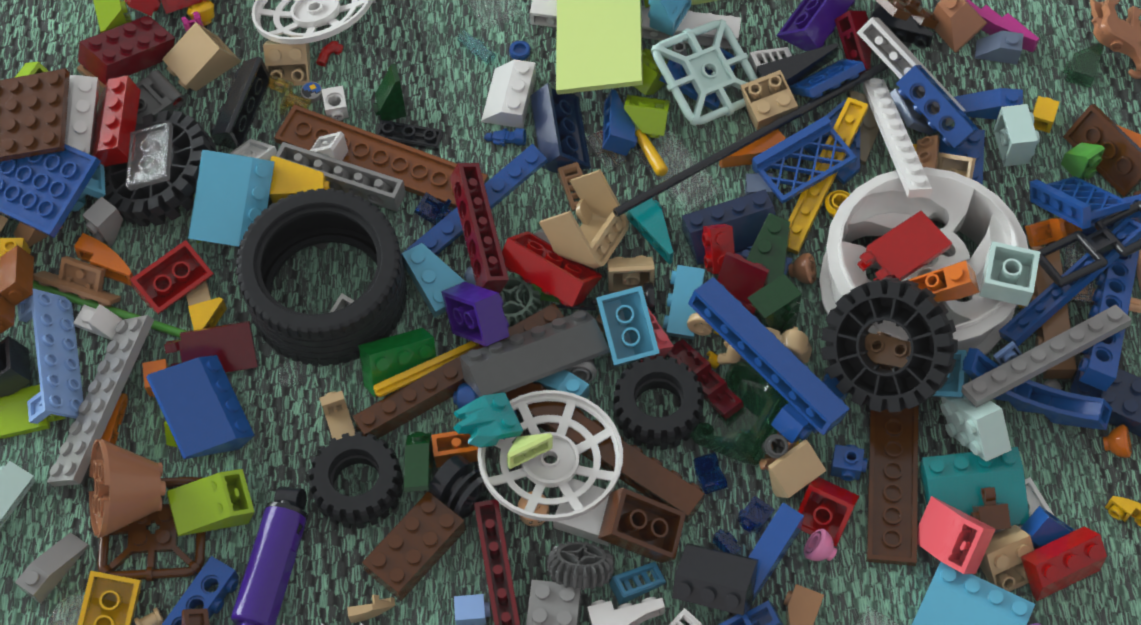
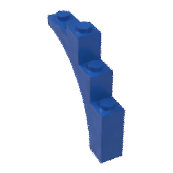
[962,348,1112,430]

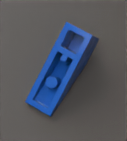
[954,88,1023,119]
[602,89,637,156]

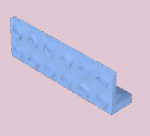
[17,289,84,424]

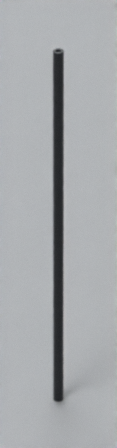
[613,61,889,217]

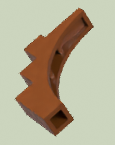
[0,245,34,334]

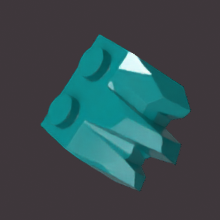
[453,392,523,448]

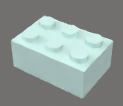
[940,395,1011,461]

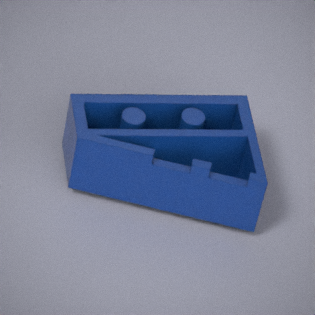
[771,373,849,444]

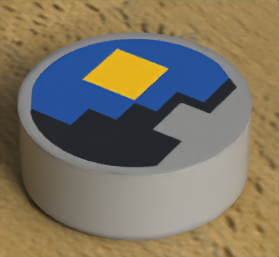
[301,81,323,103]

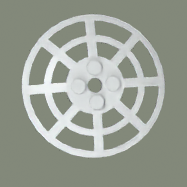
[251,0,373,44]
[478,390,623,521]

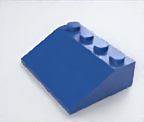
[146,355,255,459]

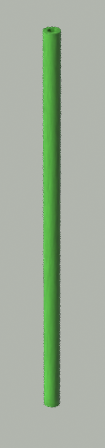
[33,280,186,338]

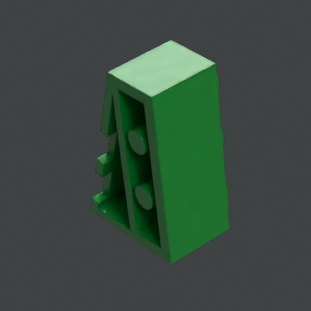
[359,328,436,397]

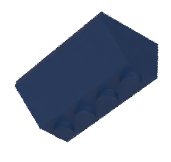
[530,83,591,173]
[682,189,776,265]

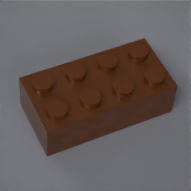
[362,492,466,601]

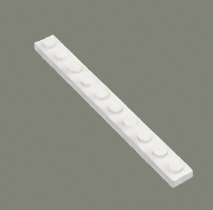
[862,78,932,198]

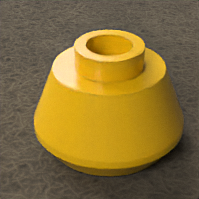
[187,0,214,26]
[825,190,850,218]

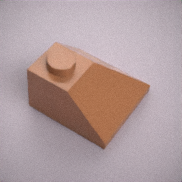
[932,0,987,53]

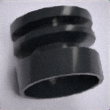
[428,454,489,519]

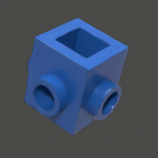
[830,444,868,481]

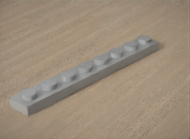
[961,305,1132,408]

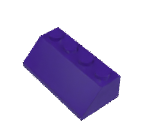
[776,0,856,51]

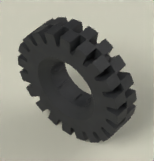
[103,110,217,227]
[821,278,958,412]

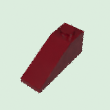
[834,10,871,75]

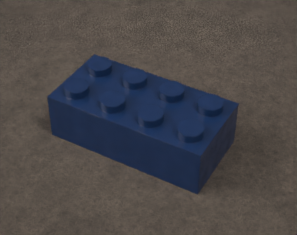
[1068,368,1141,437]

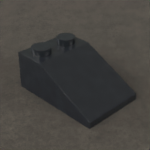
[0,336,31,397]

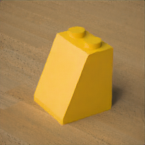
[269,156,330,204]

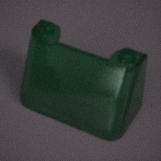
[690,362,789,465]

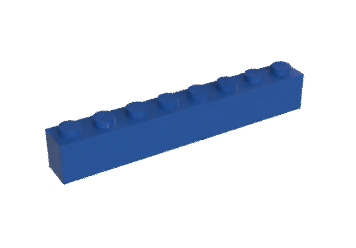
[688,277,850,436]

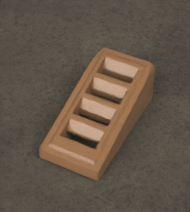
[558,162,583,212]

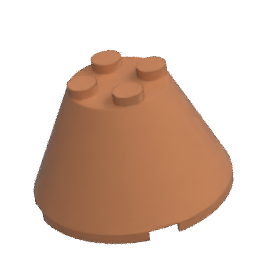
[89,439,166,538]

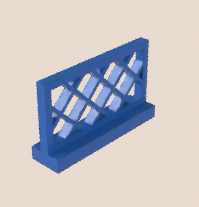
[752,115,857,204]
[1030,176,1130,229]

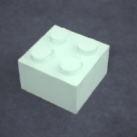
[993,104,1040,167]
[979,241,1040,307]

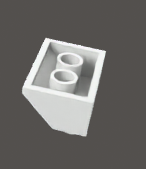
[481,59,536,128]

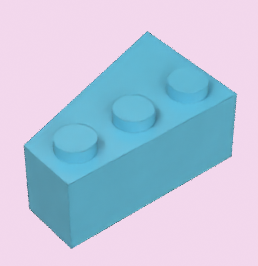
[402,243,466,318]
[663,265,705,340]

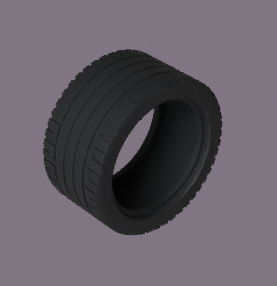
[236,188,407,366]

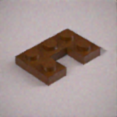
[876,0,938,29]

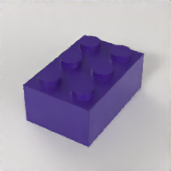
[441,282,509,346]

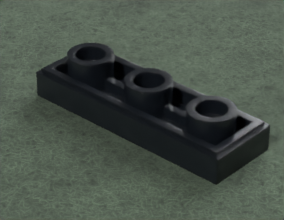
[376,120,444,151]

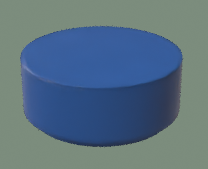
[509,41,530,61]

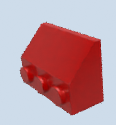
[130,240,214,315]
[1021,526,1107,601]

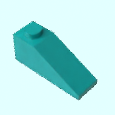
[627,198,673,265]

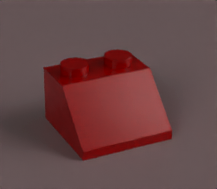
[798,477,860,547]

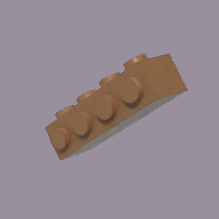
[865,331,911,370]

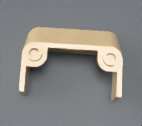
[539,169,629,269]

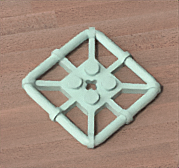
[651,19,758,126]

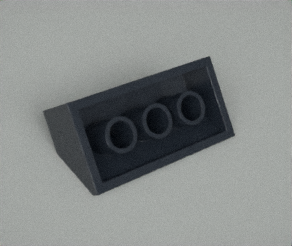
[211,57,271,150]

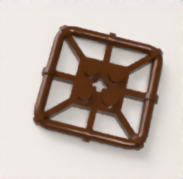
[97,476,206,582]

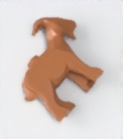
[1090,0,1141,79]

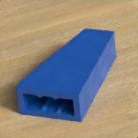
[749,503,804,601]

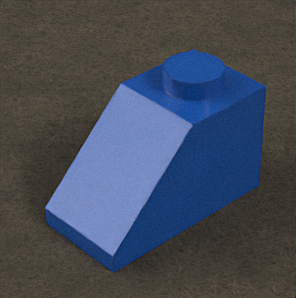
[1021,506,1075,548]

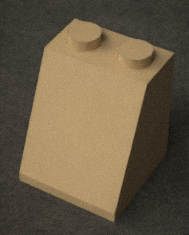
[162,22,241,91]

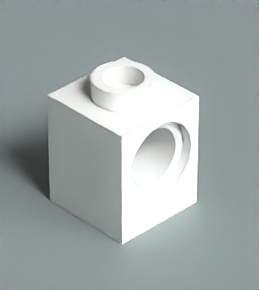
[322,85,349,121]

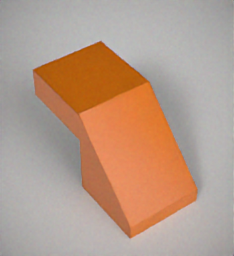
[1025,217,1082,248]

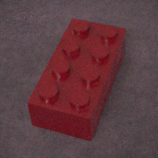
[78,15,175,85]

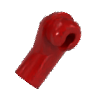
[316,41,344,67]

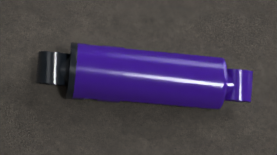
[231,486,308,625]

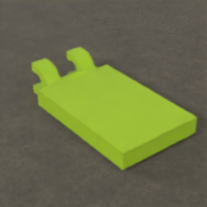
[0,384,66,439]

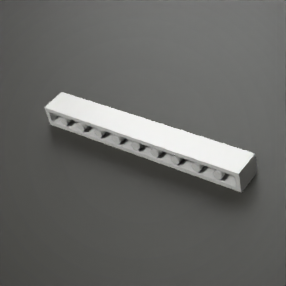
[530,0,741,49]

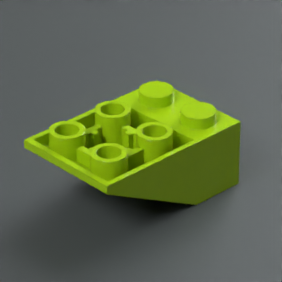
[166,469,255,536]

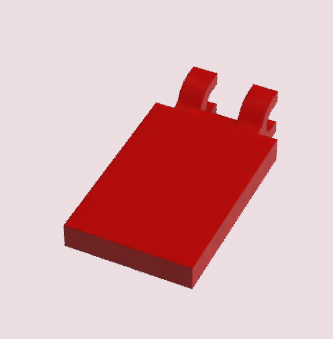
[857,210,952,281]

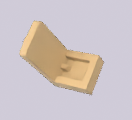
[319,391,355,440]

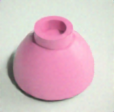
[804,528,837,561]

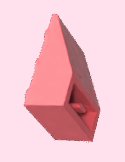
[917,496,996,574]

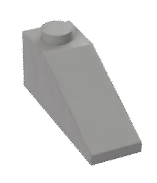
[15,532,89,604]

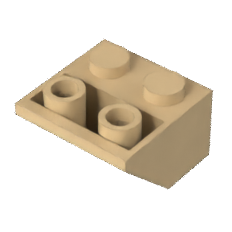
[263,41,310,87]
[741,70,798,131]
[980,525,1034,592]

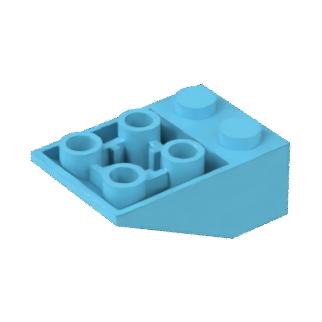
[648,0,692,36]

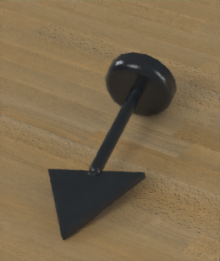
[556,282,655,314]

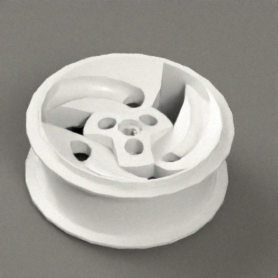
[819,167,1028,355]

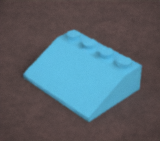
[188,150,275,247]
[912,562,1035,625]

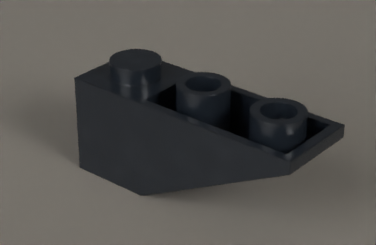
[872,2,933,47]

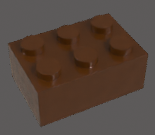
[598,488,686,563]

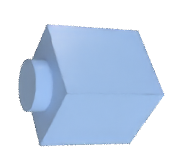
[454,594,491,625]

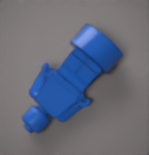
[484,128,527,146]

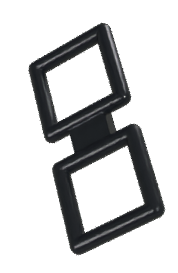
[1037,201,1141,288]

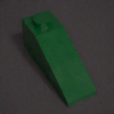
[373,63,407,121]
[404,432,435,492]

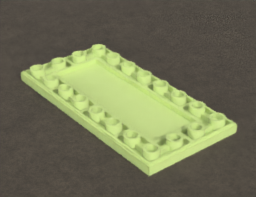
[556,0,643,95]

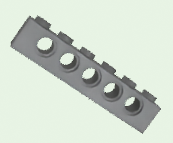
[275,142,406,212]

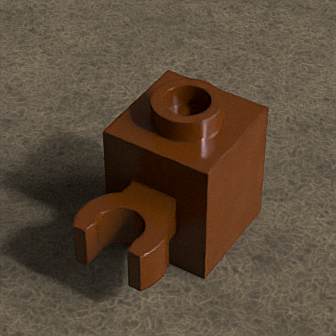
[970,487,1011,530]

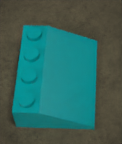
[919,447,1029,526]

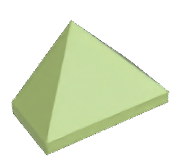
[507,433,553,469]

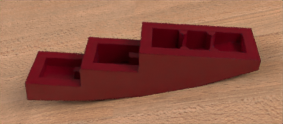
[666,339,744,420]

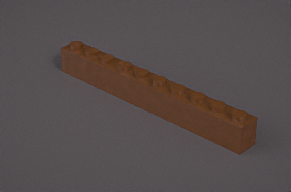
[353,303,564,439]
[505,382,705,524]

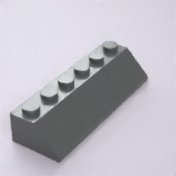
[459,310,609,397]

